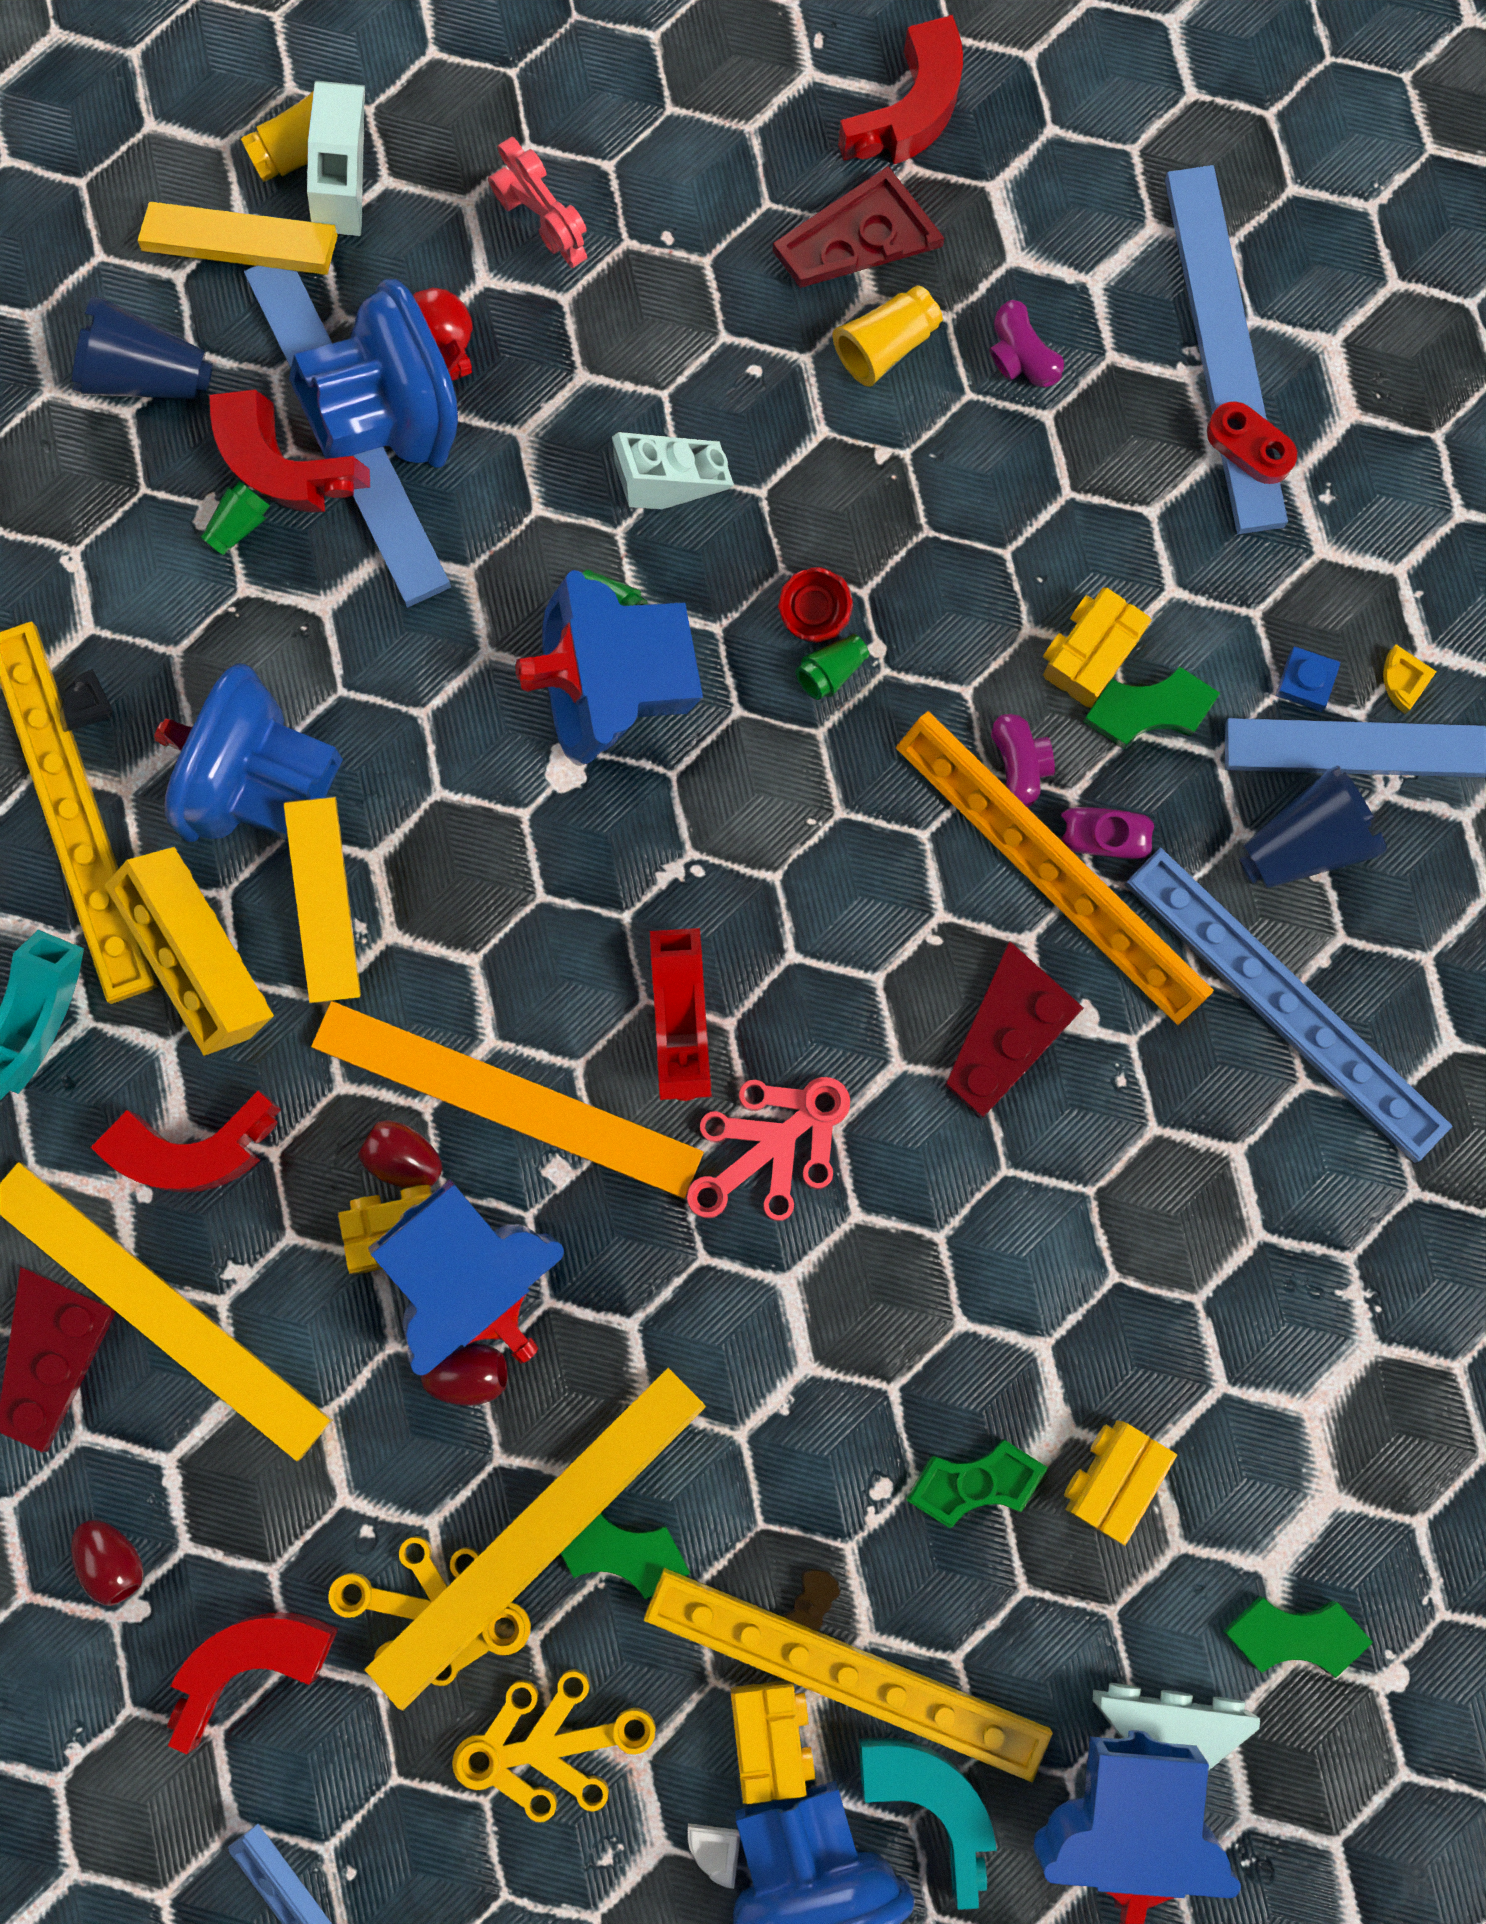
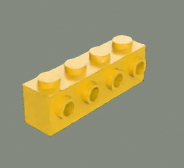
[104,847,274,1056]

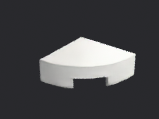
[688,1823,740,1889]

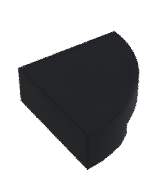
[60,669,113,732]

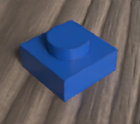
[1275,646,1341,712]

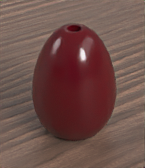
[358,1120,443,1188]
[421,1343,507,1406]
[71,1520,144,1606]

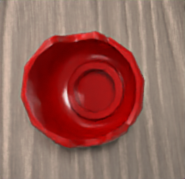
[413,287,473,349]
[778,567,853,643]

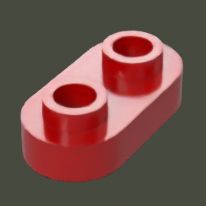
[1207,401,1297,484]

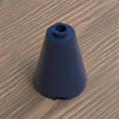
[72,296,213,399]
[1238,765,1387,889]

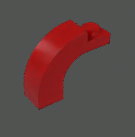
[838,14,963,165]
[209,389,370,512]
[650,928,712,1101]
[90,1091,282,1192]
[167,1612,339,1754]

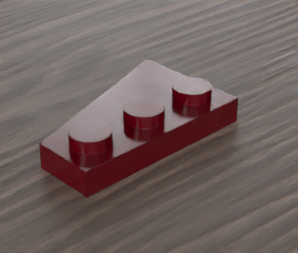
[772,166,945,288]
[944,941,1084,1119]
[0,1267,116,1453]

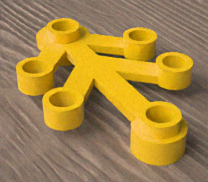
[328,1536,531,1686]
[452,1669,656,1822]

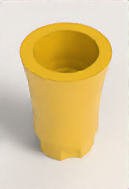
[241,91,314,182]
[832,285,943,387]

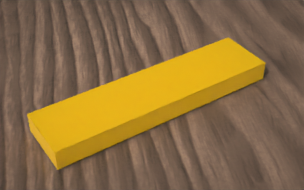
[137,202,338,275]
[284,796,361,1003]

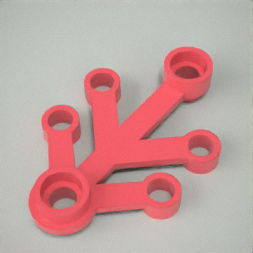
[488,136,587,268]
[687,1077,850,1221]

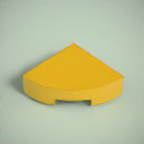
[1383,644,1437,714]

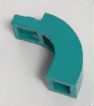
[0,930,84,1100]
[858,1738,997,1910]

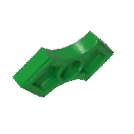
[1083,666,1220,749]
[905,1439,1048,1528]
[561,1512,691,1599]
[1223,1596,1373,1678]

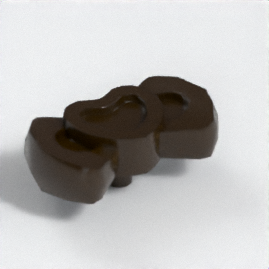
[781,1568,841,1631]

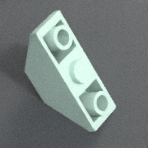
[307,81,365,236]
[612,432,734,509]
[1092,1683,1260,1771]

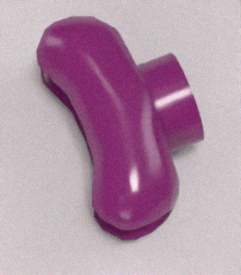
[989,300,1064,388]
[991,714,1055,807]
[1060,807,1154,859]

